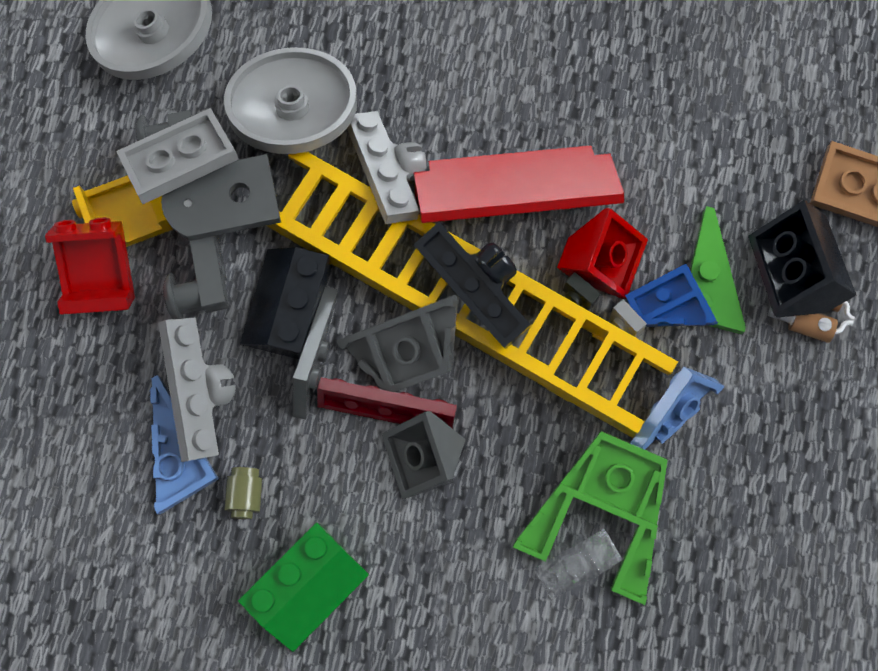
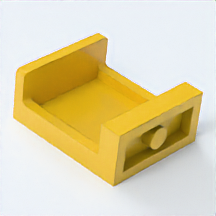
[72,175,173,247]

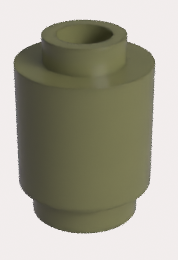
[224,467,262,519]

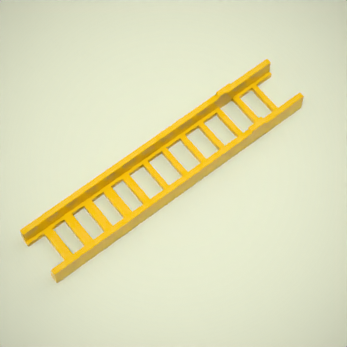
[266,152,678,438]

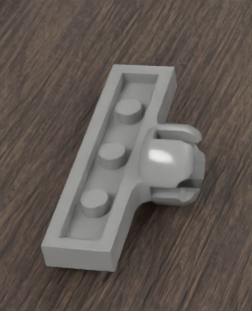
[347,111,427,224]
[158,318,236,462]

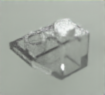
[533,528,623,600]

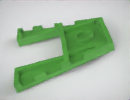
[513,431,668,605]

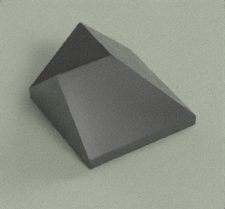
[382,411,466,499]

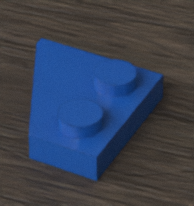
[625,264,718,327]

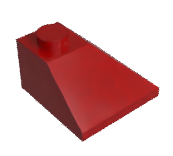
[557,208,648,299]

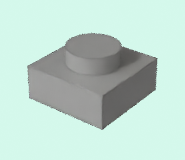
[609,299,647,338]

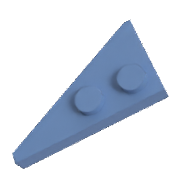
[631,366,724,449]
[150,375,219,514]

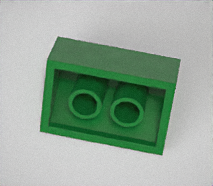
[238,522,370,652]

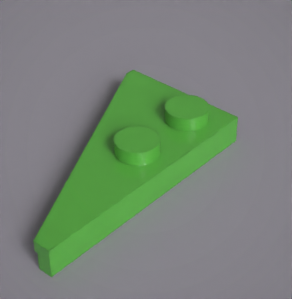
[690,206,746,335]

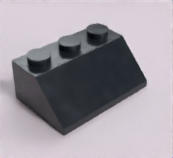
[748,200,857,318]
[240,247,332,359]

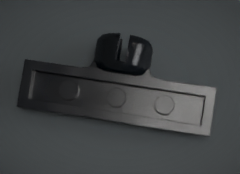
[413,222,531,349]

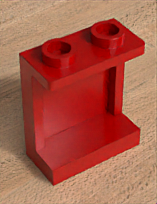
[45,217,135,315]

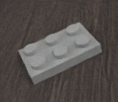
[116,108,239,204]

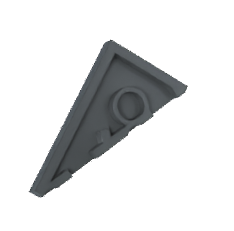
[293,287,338,420]

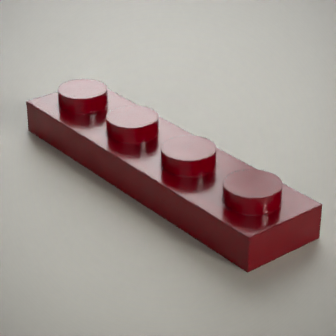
[317,377,457,429]

